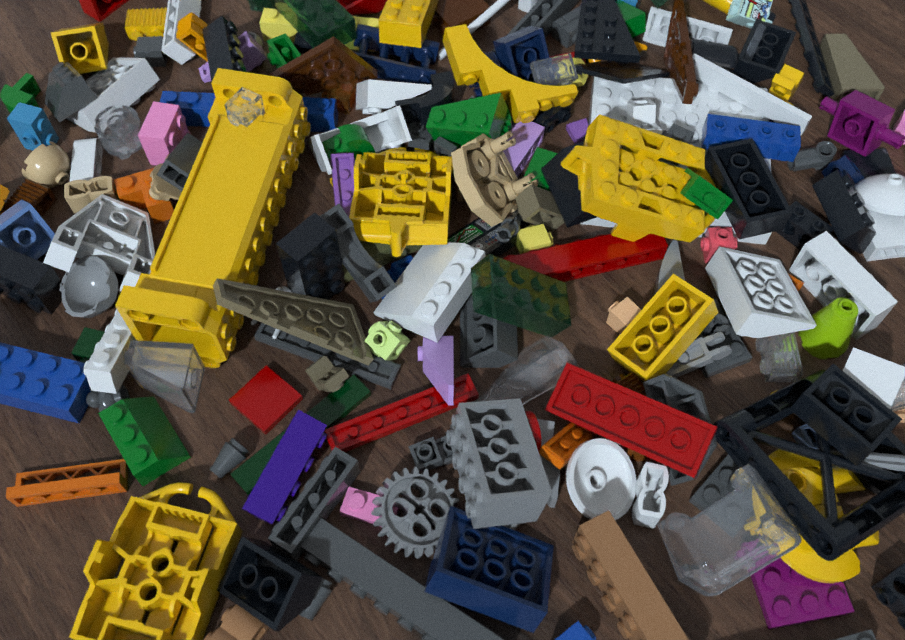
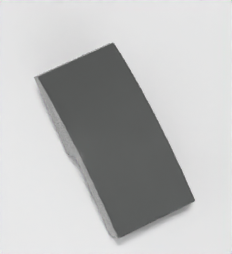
[409,436,453,472]

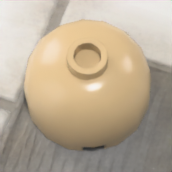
[21,141,71,187]

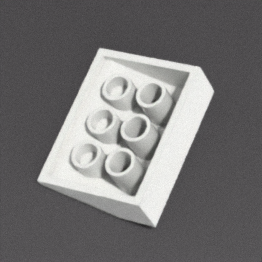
[66,57,160,133]
[374,242,487,343]
[705,246,817,338]

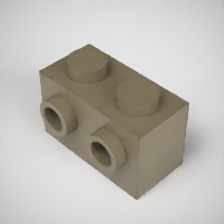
[515,185,564,231]

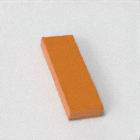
[539,422,597,469]

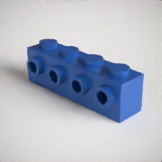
[701,114,801,162]

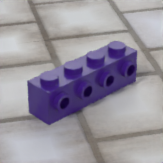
[242,410,328,525]

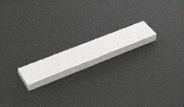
[692,53,812,136]

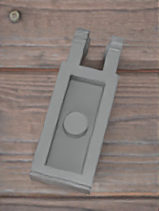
[666,332,732,378]

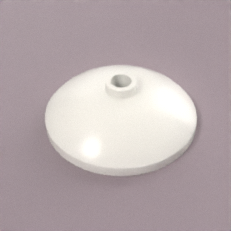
[854,174,905,216]
[566,438,636,520]

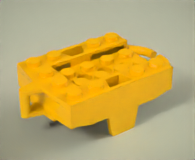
[561,114,716,243]
[349,147,454,257]
[69,482,243,640]

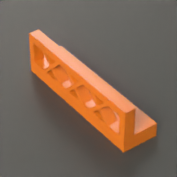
[6,459,128,507]

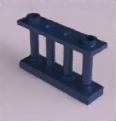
[353,24,440,85]

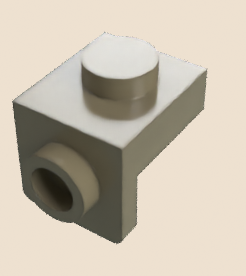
[305,356,349,392]

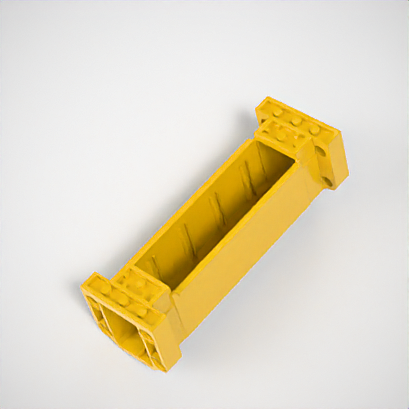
[115,68,311,368]

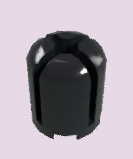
[690,38,739,81]

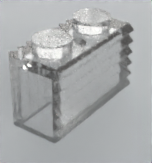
[756,332,803,382]

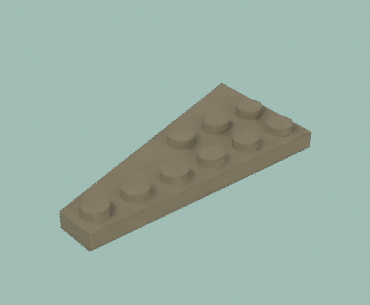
[213,278,373,366]

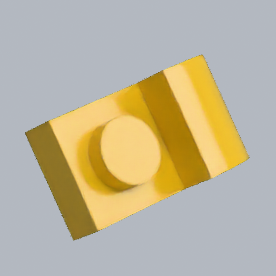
[768,64,804,102]

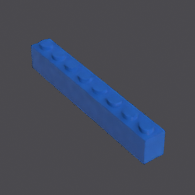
[160,91,339,132]

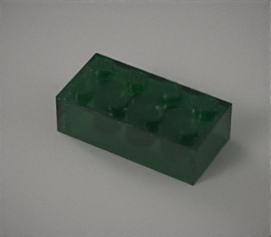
[275,0,357,48]
[471,254,572,338]

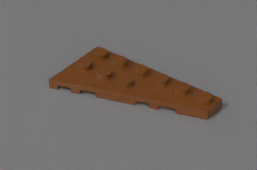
[663,0,699,104]
[268,36,378,96]

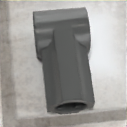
[787,141,837,172]

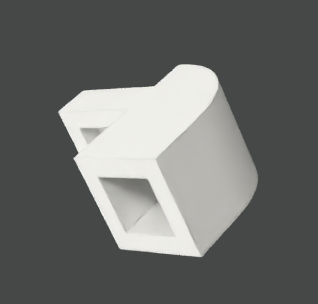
[627,99,662,135]

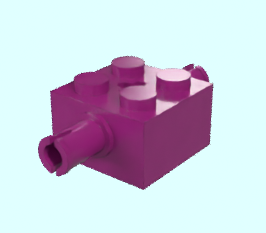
[819,90,905,157]

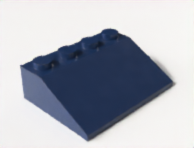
[424,506,554,633]

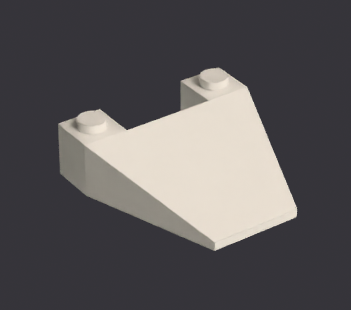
[43,194,155,292]

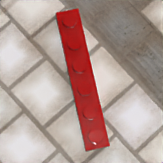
[324,373,479,452]

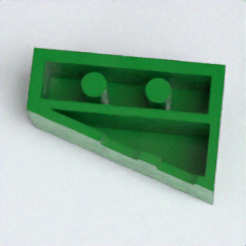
[426,93,508,144]

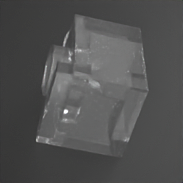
[224,87,265,127]

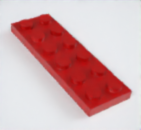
[545,363,718,479]

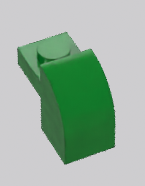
[0,73,41,113]
[322,124,376,161]

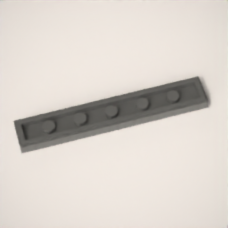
[254,323,401,390]

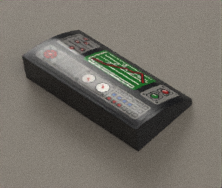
[413,217,517,260]

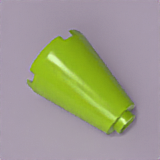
[798,297,858,360]

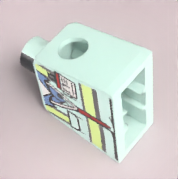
[726,0,776,29]

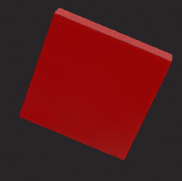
[229,365,303,435]

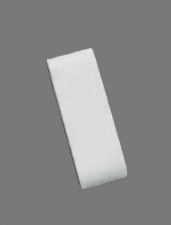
[70,138,103,181]

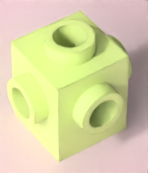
[364,321,411,361]

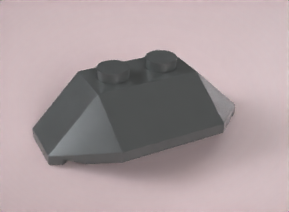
[643,374,718,486]

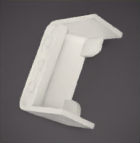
[307,105,412,175]

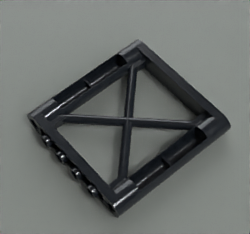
[713,370,905,561]

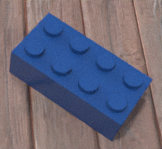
[0,343,91,424]

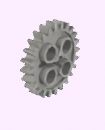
[371,467,459,559]

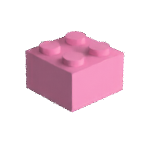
[138,101,191,166]

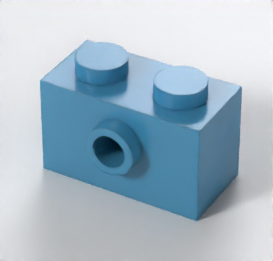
[7,102,59,150]

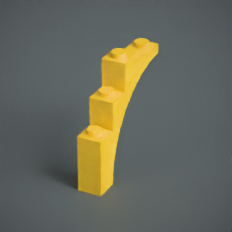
[442,24,578,123]

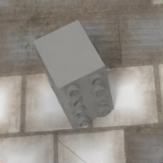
[446,398,552,529]

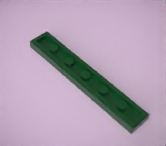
[231,375,371,496]

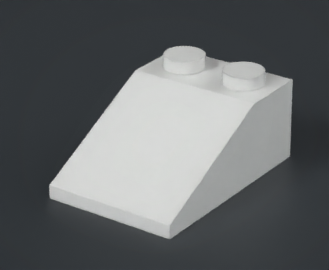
[356,79,432,115]

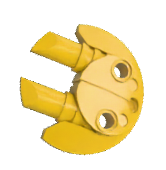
[744,449,879,583]

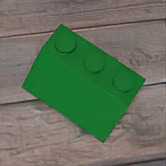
[98,396,191,486]

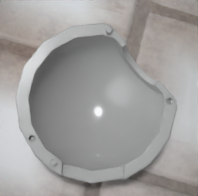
[59,256,119,318]

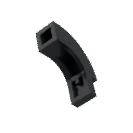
[395,71,454,126]

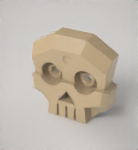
[451,131,538,227]

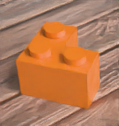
[114,168,174,224]

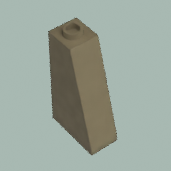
[820,34,885,103]

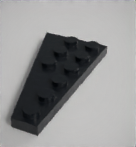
[574,0,640,63]

